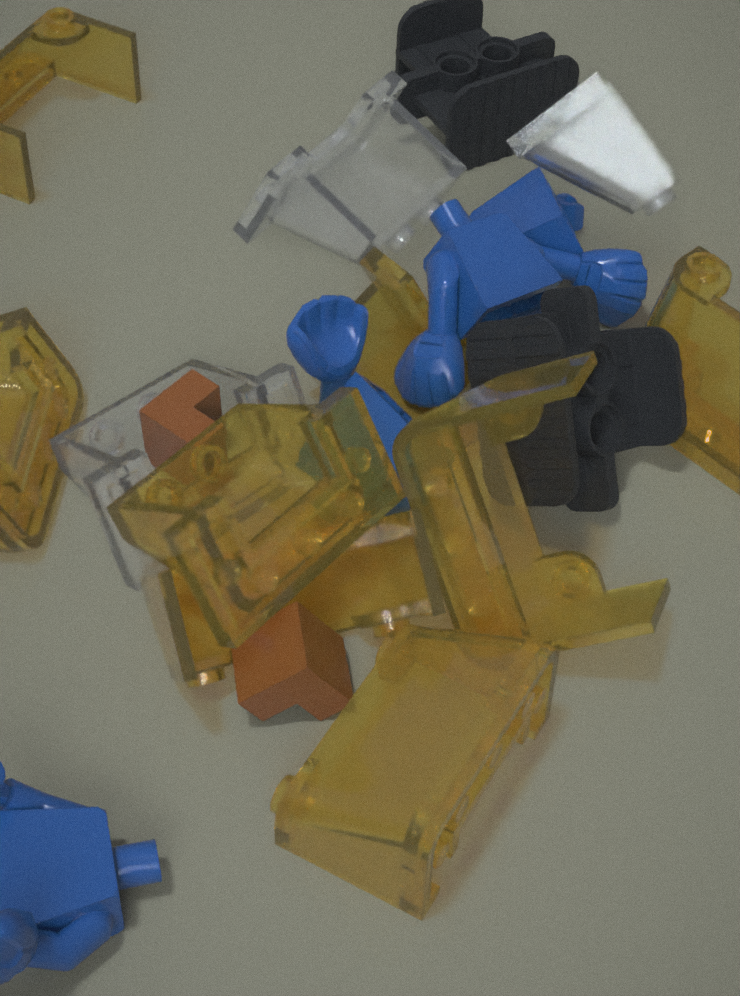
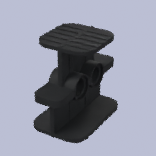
[393,0,579,171]
[466,285,687,512]

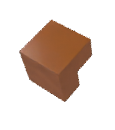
[139,369,226,497]
[230,601,355,721]

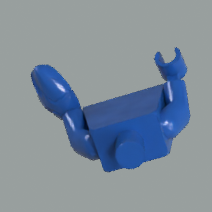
[469,166,648,327]
[394,199,563,408]
[286,295,455,527]
[0,762,162,985]

